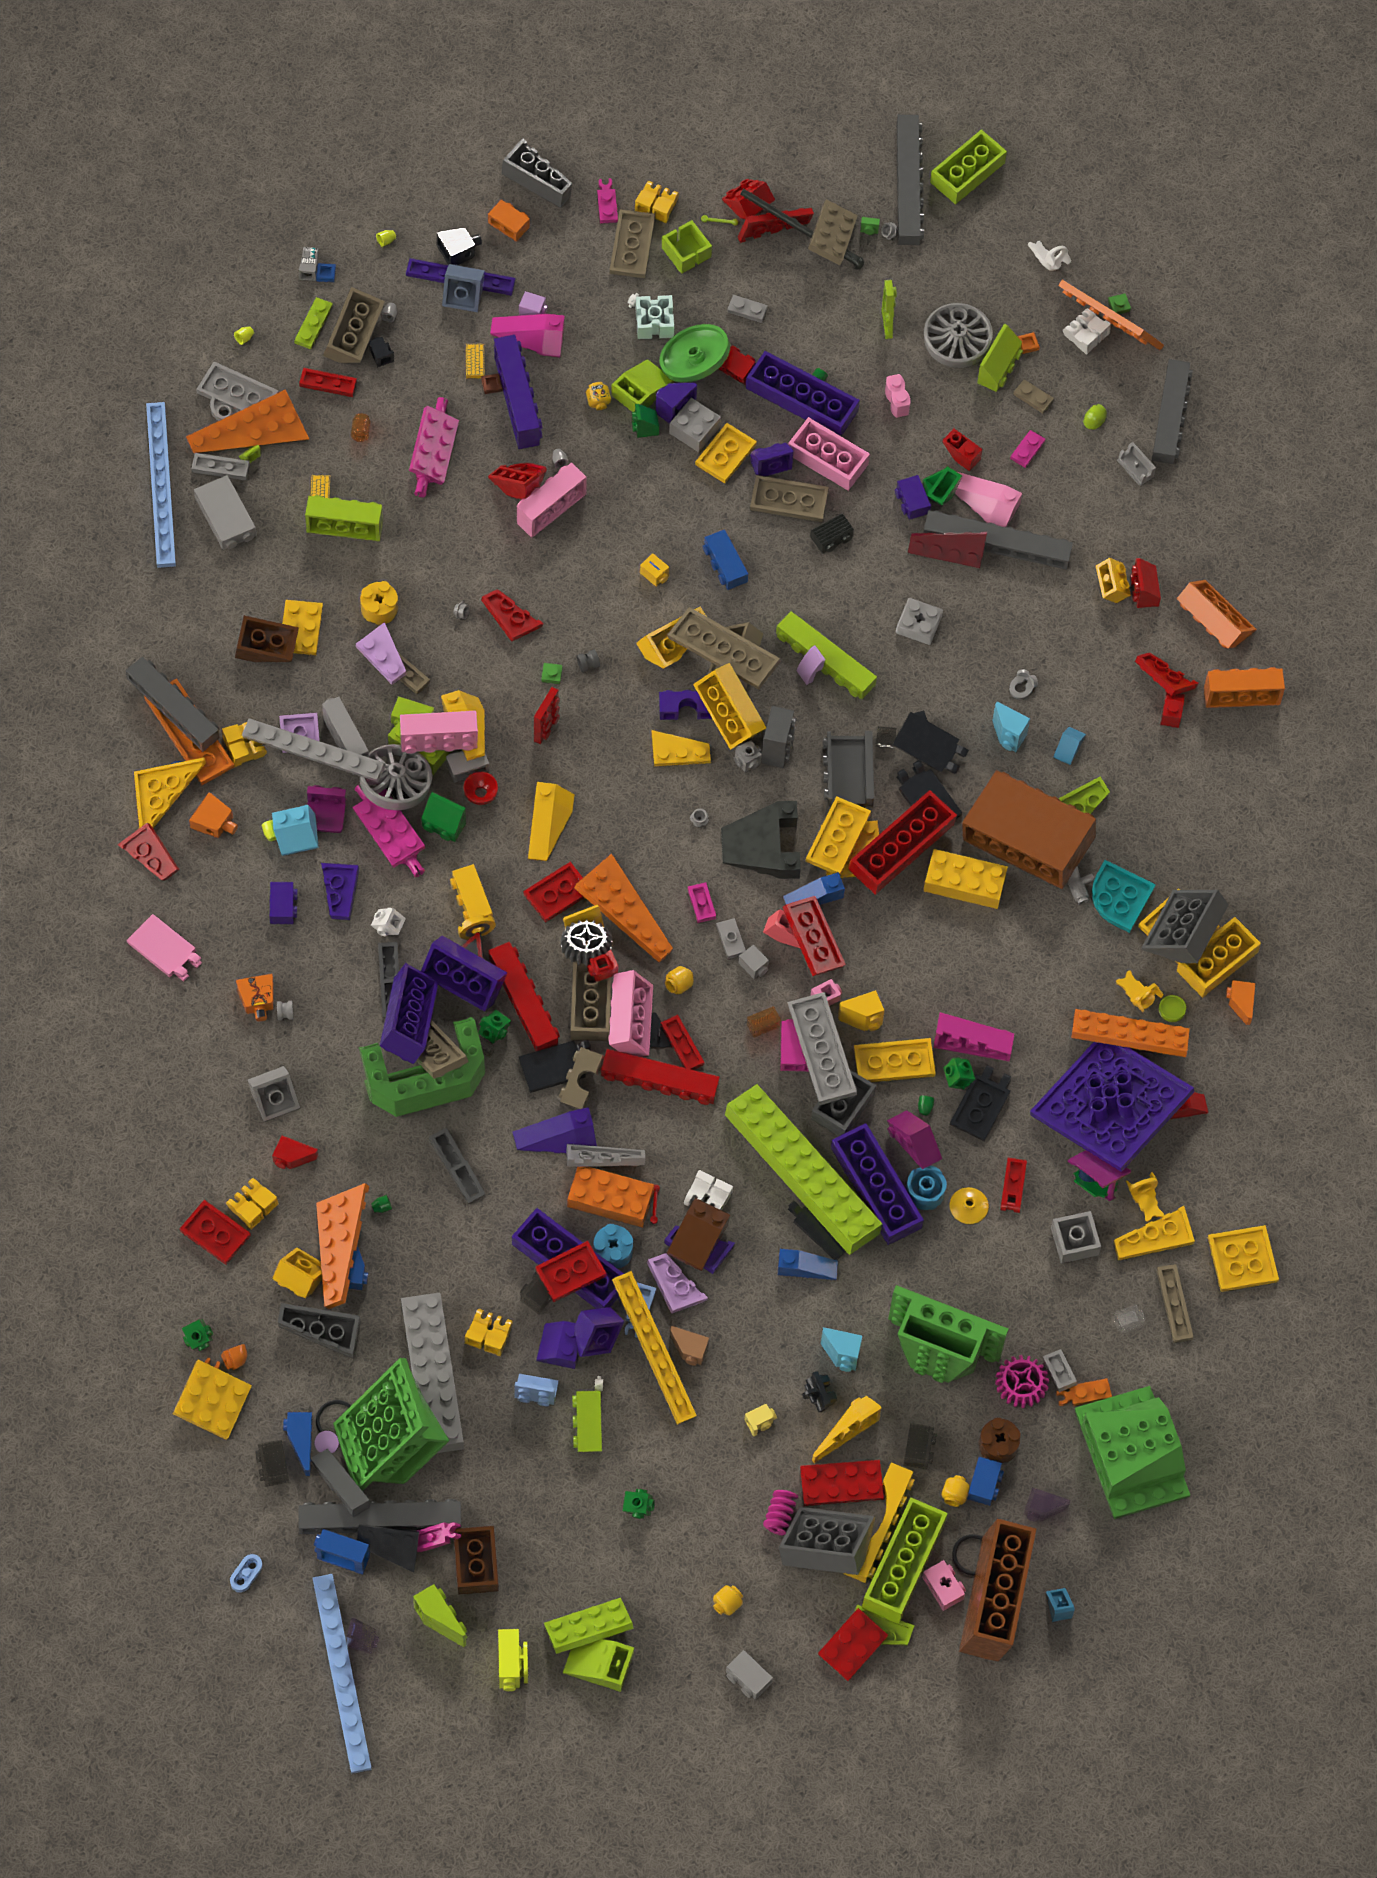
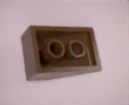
[235,615,299,662]
[667,1198,730,1271]

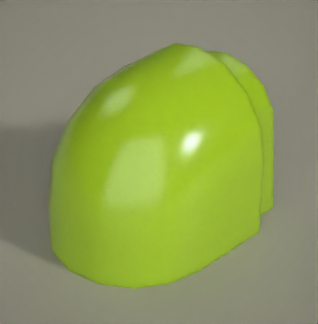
[1083,404,1107,430]

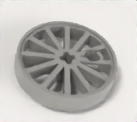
[924,303,993,368]
[359,744,432,810]

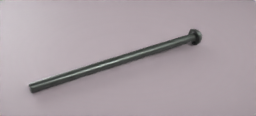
[740,188,864,270]

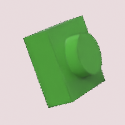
[860,217,880,235]
[1108,293,1131,314]
[541,663,562,684]

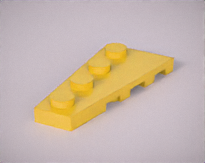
[1113,1206,1195,1261]

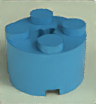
[906,1165,947,1210]
[593,1224,633,1268]

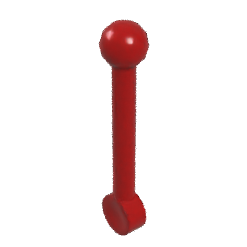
[650,1184,660,1224]

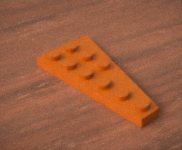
[1058,280,1164,351]
[186,389,310,454]
[574,853,673,963]
[316,1183,369,1309]

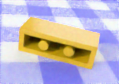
[450,864,493,920]

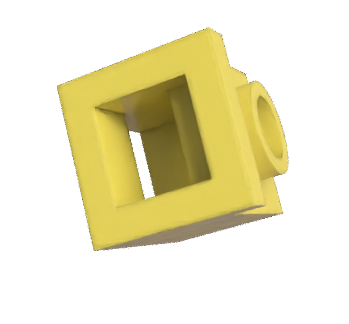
[744,1404,777,1436]

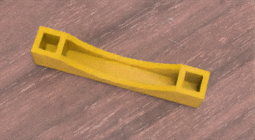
[843,1462,915,1583]

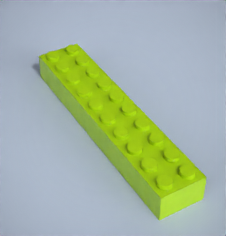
[725,1084,882,1255]

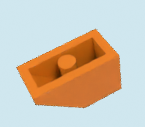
[1226,980,1255,1025]

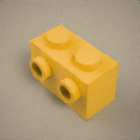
[1096,558,1131,603]

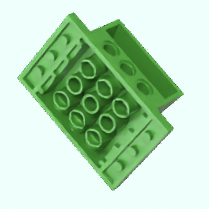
[888,1285,1008,1383]
[333,1358,449,1491]
[1074,1386,1190,1519]

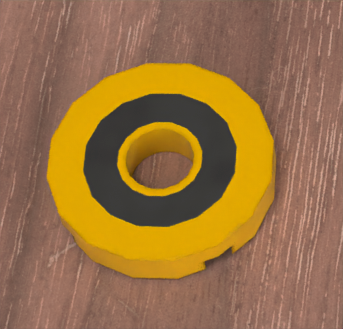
[458,915,496,940]

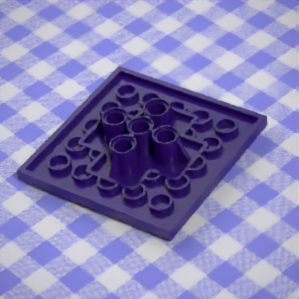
[1030,1042,1195,1172]

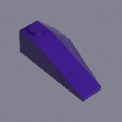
[513,1107,597,1154]

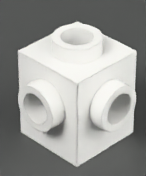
[371,908,406,936]

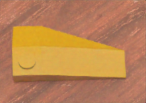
[636,606,707,669]
[441,690,485,761]
[528,782,575,861]
[812,1396,882,1463]

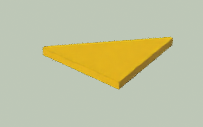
[134,757,206,828]

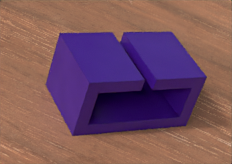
[895,475,931,520]
[270,882,298,924]

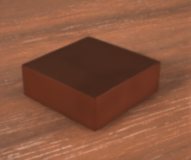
[481,373,502,394]

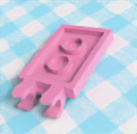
[127,914,202,982]

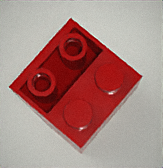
[722,179,775,219]
[1130,558,1161,608]

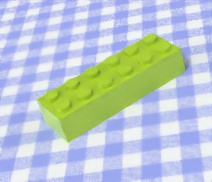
[862,1497,948,1624]

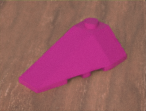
[490,314,565,357]

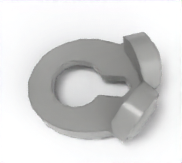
[1009,669,1038,699]

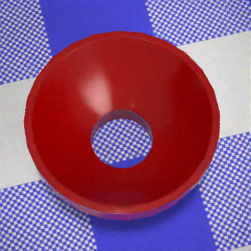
[464,772,498,805]

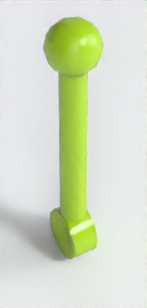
[701,215,739,226]

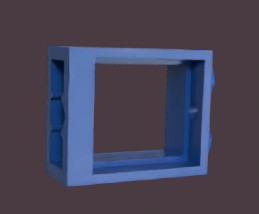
[314,1529,370,1575]

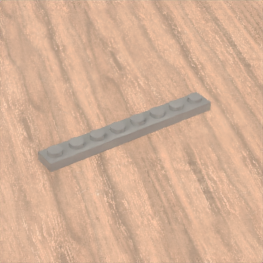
[242,718,386,782]

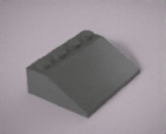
[1142,890,1229,963]
[779,1507,875,1575]

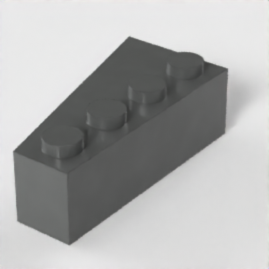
[502,138,572,208]
[278,1303,361,1359]

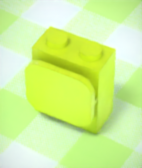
[498,1629,528,1691]

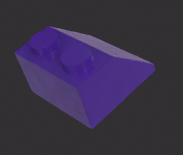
[656,383,697,424]
[750,443,793,477]
[574,1307,624,1357]
[536,1321,579,1369]

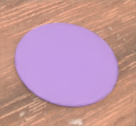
[315,1431,339,1453]

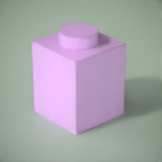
[519,291,548,316]

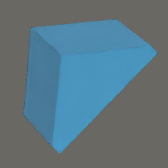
[1053,727,1086,765]
[1046,1588,1075,1622]

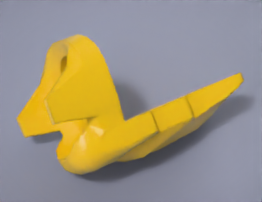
[1116,970,1164,1012]
[1126,1172,1164,1222]

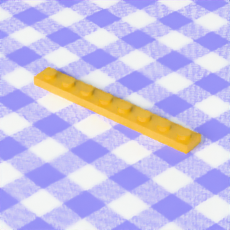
[612,1271,697,1425]

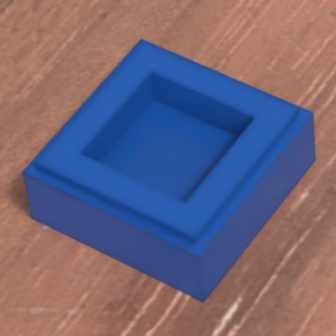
[316,263,336,282]

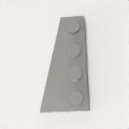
[566,1144,645,1167]

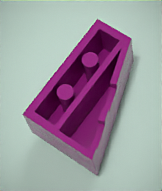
[887,1110,943,1170]

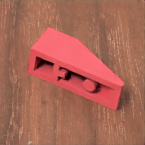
[763,909,800,948]

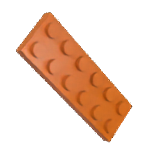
[144,678,235,785]
[1071,1009,1190,1057]

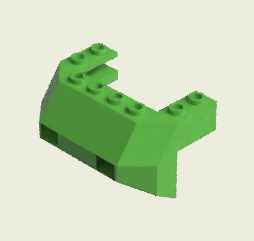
[358,1017,485,1117]

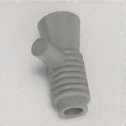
[1068,866,1095,905]

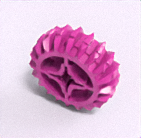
[995,1355,1049,1408]

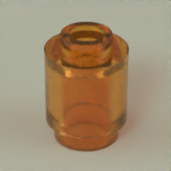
[351,413,371,442]

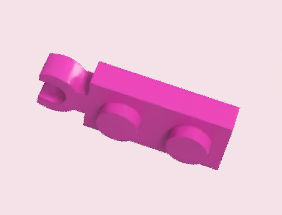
[597,178,618,224]
[417,1522,461,1552]

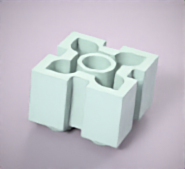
[635,295,674,339]

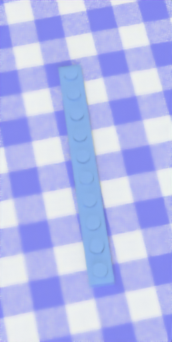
[146,402,176,568]
[313,1574,372,1774]

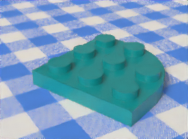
[1092,860,1156,933]

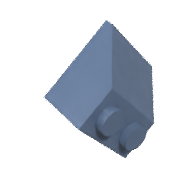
[442,264,485,312]

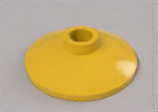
[949,1187,989,1224]

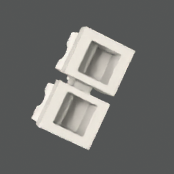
[1063,309,1111,355]
[684,1170,733,1210]

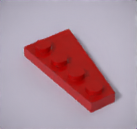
[738,208,814,243]

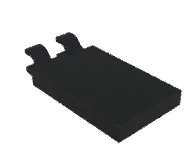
[892,712,969,774]
[896,760,962,818]
[518,1040,591,1093]
[950,1065,1011,1141]
[788,1201,846,1260]

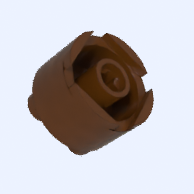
[979,1417,1021,1463]

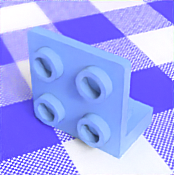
[515,1374,558,1406]

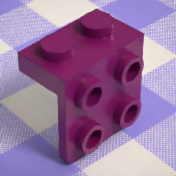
[307,785,346,833]

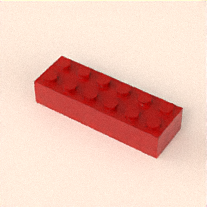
[848,790,957,895]

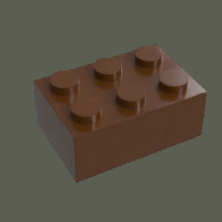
[454,1526,499,1595]

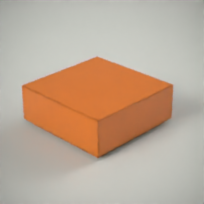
[1017,332,1040,354]

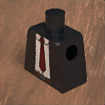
[436,228,482,266]

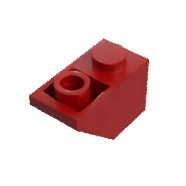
[942,428,982,471]

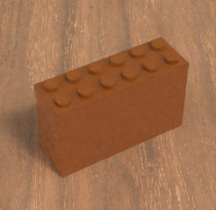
[962,770,1096,889]
[959,1519,1036,1662]

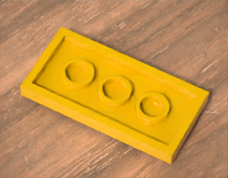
[805,796,871,876]
[854,1038,936,1082]

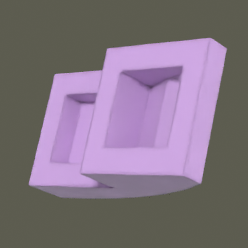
[797,646,825,685]

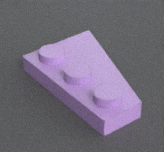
[356,622,406,685]
[647,1253,708,1314]

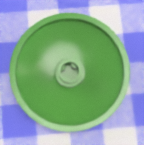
[659,324,730,382]

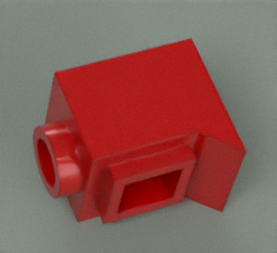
[587,950,618,982]

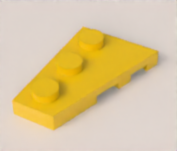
[651,730,711,766]

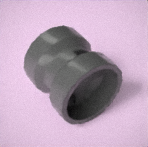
[576,649,600,673]

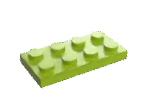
[544,1598,634,1654]

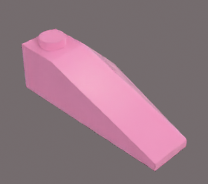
[955,472,1022,527]

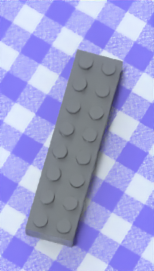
[401,1293,464,1453]

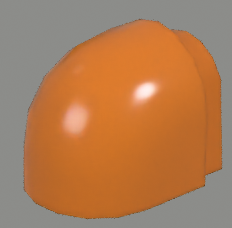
[221,1344,247,1370]

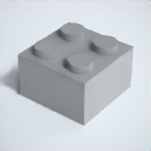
[669,398,721,452]
[1051,1211,1101,1263]

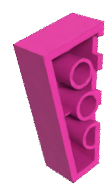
[933,1012,1014,1061]

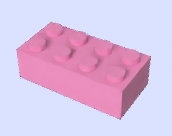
[788,417,870,491]
[517,462,587,538]
[400,711,478,754]
[608,970,653,1057]

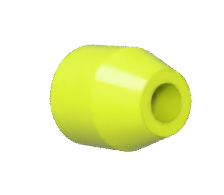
[376,230,396,247]
[234,326,254,345]
[261,820,277,841]

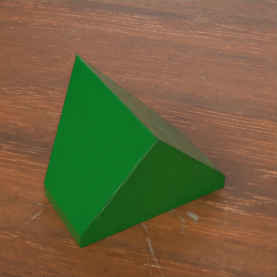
[923,466,962,505]

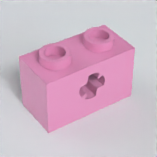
[922,1560,966,1611]

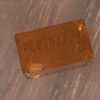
[747,1006,781,1038]

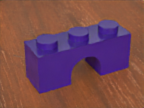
[659,690,712,720]

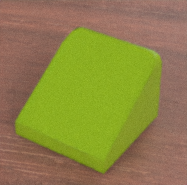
[239,445,261,463]

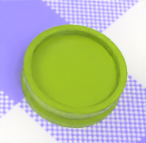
[1159,995,1186,1022]

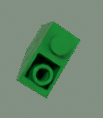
[632,404,659,438]

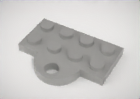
[196,362,278,421]

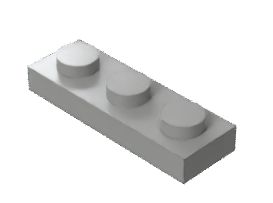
[191,453,250,480]

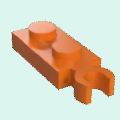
[1056,1378,1112,1406]

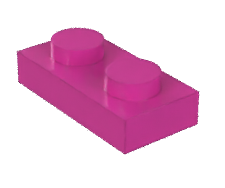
[1010,430,1045,468]
[687,882,716,923]

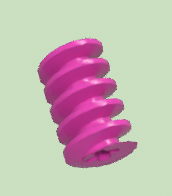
[763,1490,798,1535]

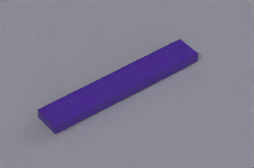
[406,258,516,296]

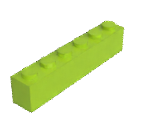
[776,611,877,700]

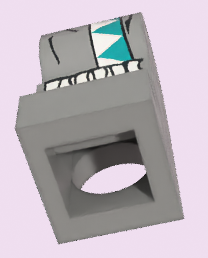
[299,247,319,281]

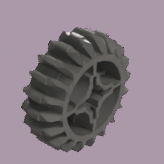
[560,919,613,967]

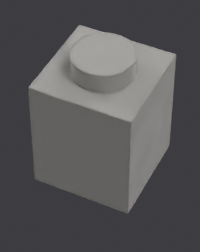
[739,945,769,979]

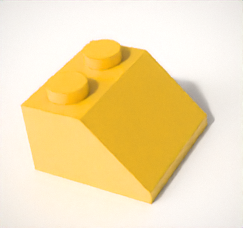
[838,990,884,1031]
[272,1248,322,1298]

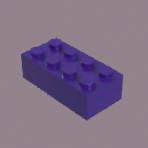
[421,935,507,1012]

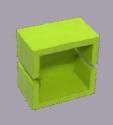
[662,220,712,274]

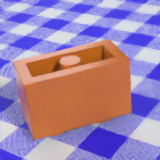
[488,200,530,242]

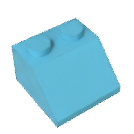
[992,702,1030,752]
[272,805,319,855]
[821,1327,862,1372]

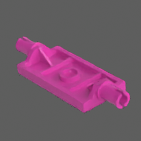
[409,397,459,498]
[353,785,425,877]

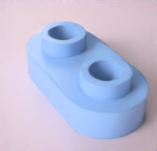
[230,1554,262,1592]

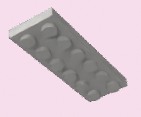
[787,992,857,1105]

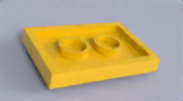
[695,423,757,483]
[282,600,323,655]

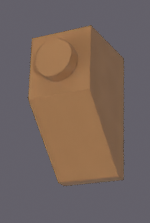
[670,1326,709,1366]

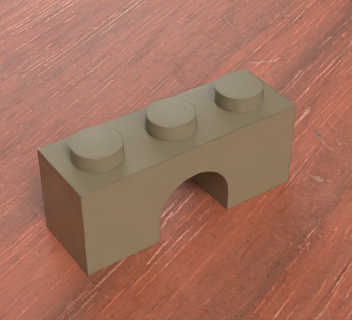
[559,1047,604,1109]

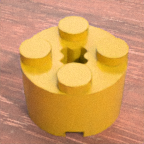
[360,581,398,625]

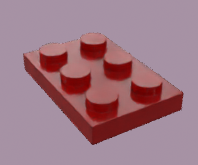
[534,687,560,745]
[523,862,585,923]
[180,1200,251,1265]
[535,1241,607,1302]
[818,1608,889,1681]

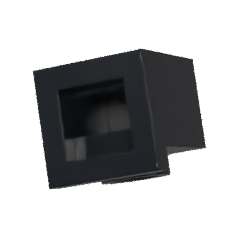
[369,337,394,368]

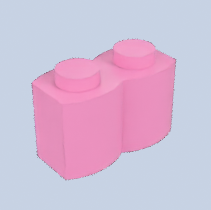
[885,374,910,418]

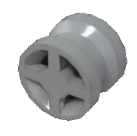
[277,1000,293,1020]

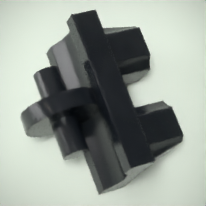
[802,1371,837,1413]

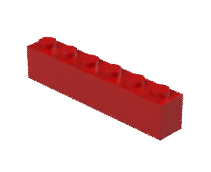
[489,941,560,1051]
[601,1049,720,1105]

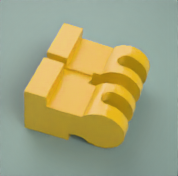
[635,181,679,223]
[222,722,267,767]
[226,1178,279,1230]
[465,1309,513,1357]

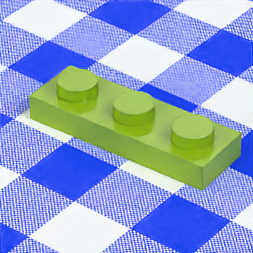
[294,297,333,349]

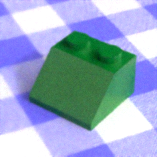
[421,792,466,842]

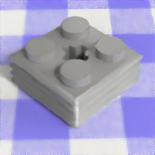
[896,598,943,645]

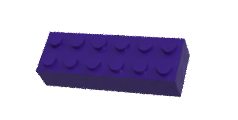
[494,335,543,449]
[746,351,860,437]
[380,963,439,1064]
[831,1123,924,1245]
[512,1208,624,1309]

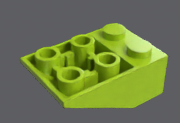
[611,359,675,412]
[413,1584,467,1647]
[563,1639,634,1692]

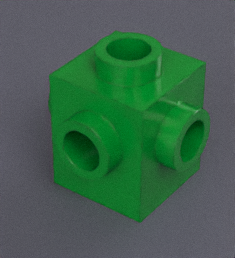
[478,1010,511,1044]
[943,1057,975,1089]
[182,1319,213,1351]
[622,1489,655,1519]

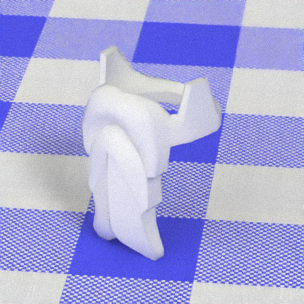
[1028,241,1071,271]

